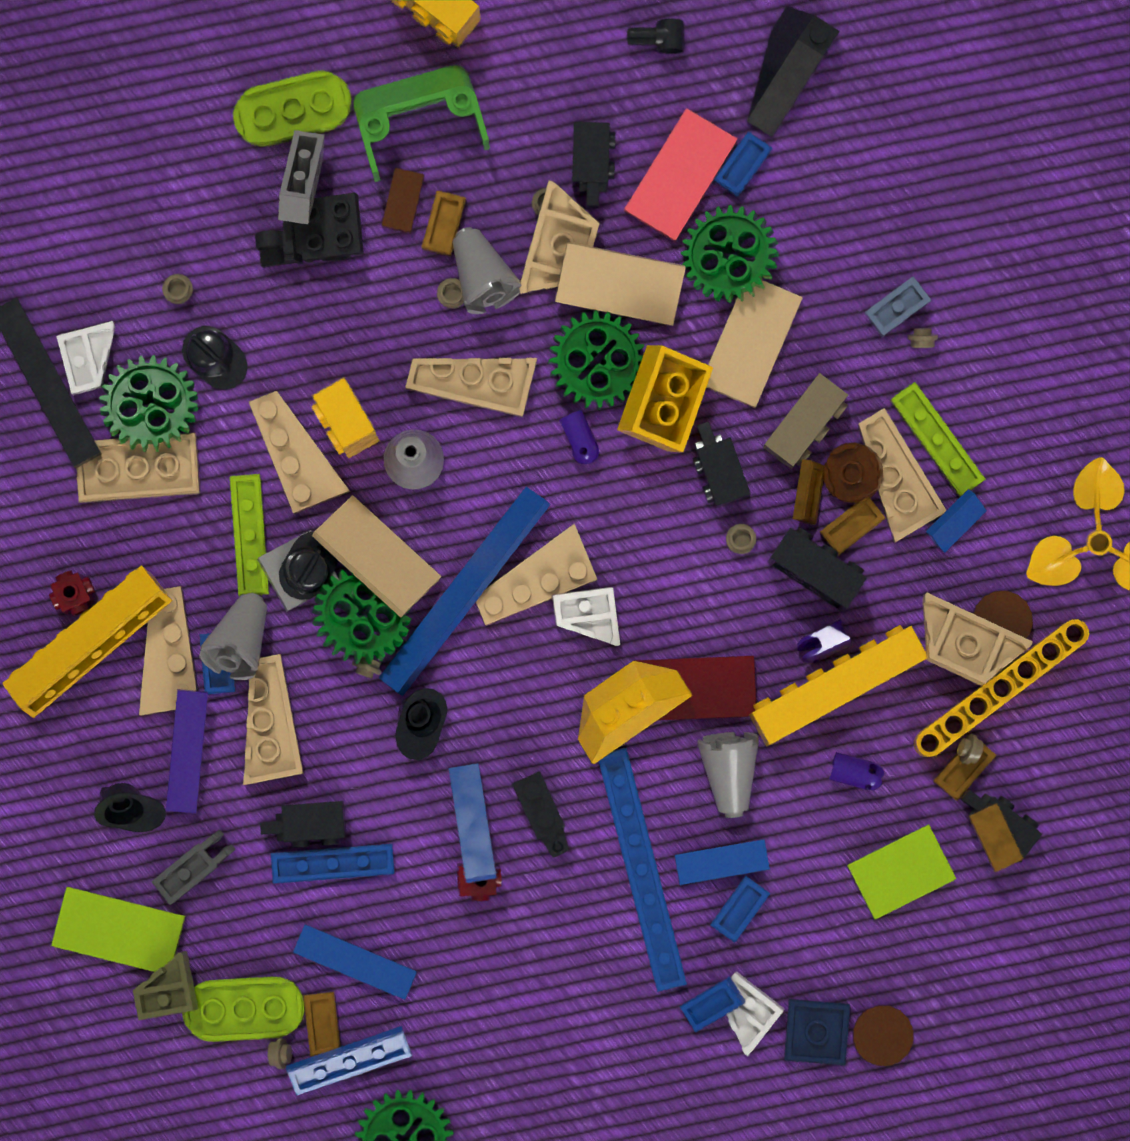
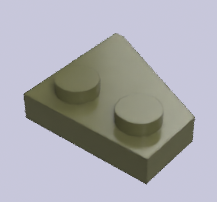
[133,951,198,1020]

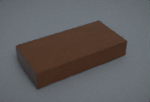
[382,168,425,234]

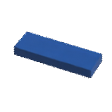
[674,839,770,885]

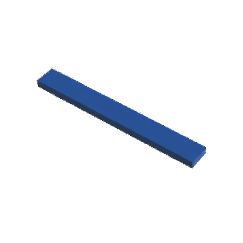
[379,487,551,697]
[598,748,687,992]

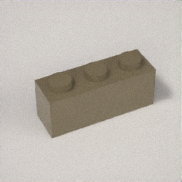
[763,373,848,469]

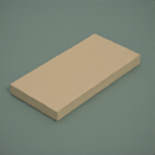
[555,242,686,326]
[706,280,803,408]
[76,433,200,503]
[312,495,441,618]

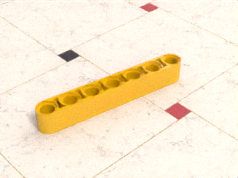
[914,619,1089,757]

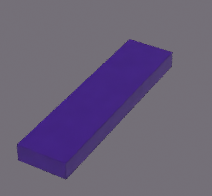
[166,689,208,813]

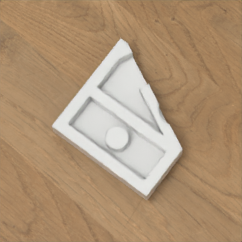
[57,321,115,395]
[552,587,620,646]
[727,971,784,1056]

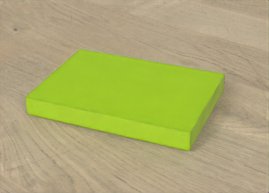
[847,824,956,920]

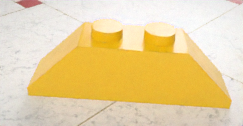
[578,661,693,764]

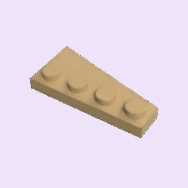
[405,358,537,417]
[139,586,198,716]

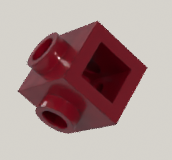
[49,570,96,616]
[457,863,502,901]

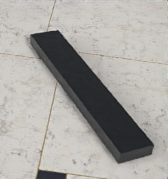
[0,297,102,469]

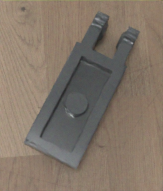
[151,830,236,905]

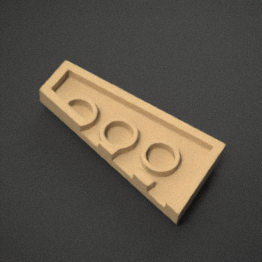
[249,391,350,514]
[858,408,947,543]
[476,524,598,626]
[243,654,304,785]

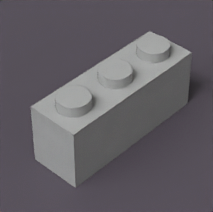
[278,130,324,224]

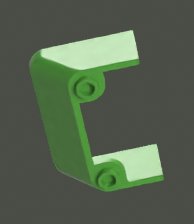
[353,65,490,182]

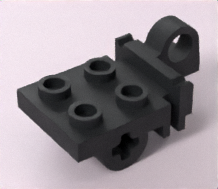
[255,192,364,268]

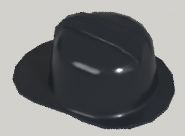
[182,325,248,390]
[279,532,338,600]
[395,688,448,760]
[94,783,166,832]

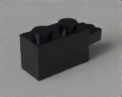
[572,122,616,209]
[692,421,751,509]
[512,771,569,857]
[960,789,1042,863]
[260,801,347,848]

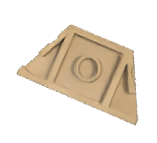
[519,180,599,294]
[922,593,1033,686]

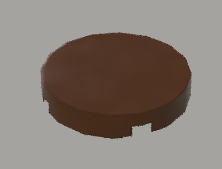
[823,442,883,503]
[973,591,1033,639]
[853,1005,914,1066]

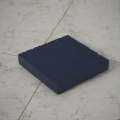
[784,999,850,1066]

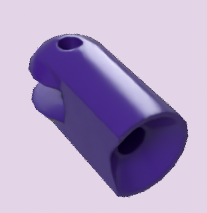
[559,410,599,464]
[797,620,853,664]
[829,752,884,790]

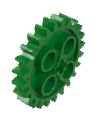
[681,205,779,303]
[548,311,645,410]
[99,355,198,452]
[312,570,411,664]
[355,1089,454,1141]

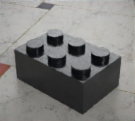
[767,527,867,613]

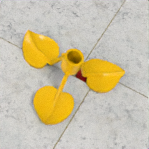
[1026,457,1130,590]

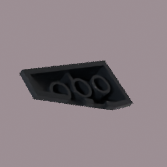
[747,6,839,138]

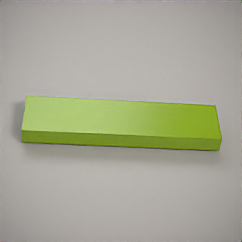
[890,382,986,497]
[230,474,270,597]

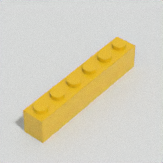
[2,565,173,718]
[749,625,927,747]

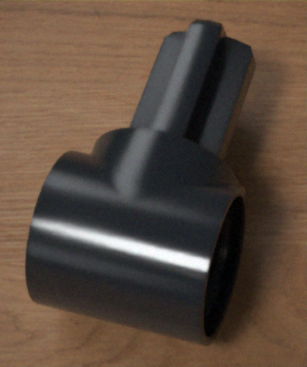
[627,19,684,54]

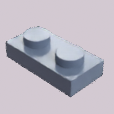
[864,276,931,337]

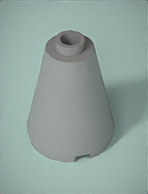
[452,227,522,314]
[384,429,444,489]
[199,593,267,680]
[697,732,759,818]

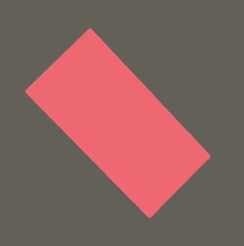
[624,108,738,242]

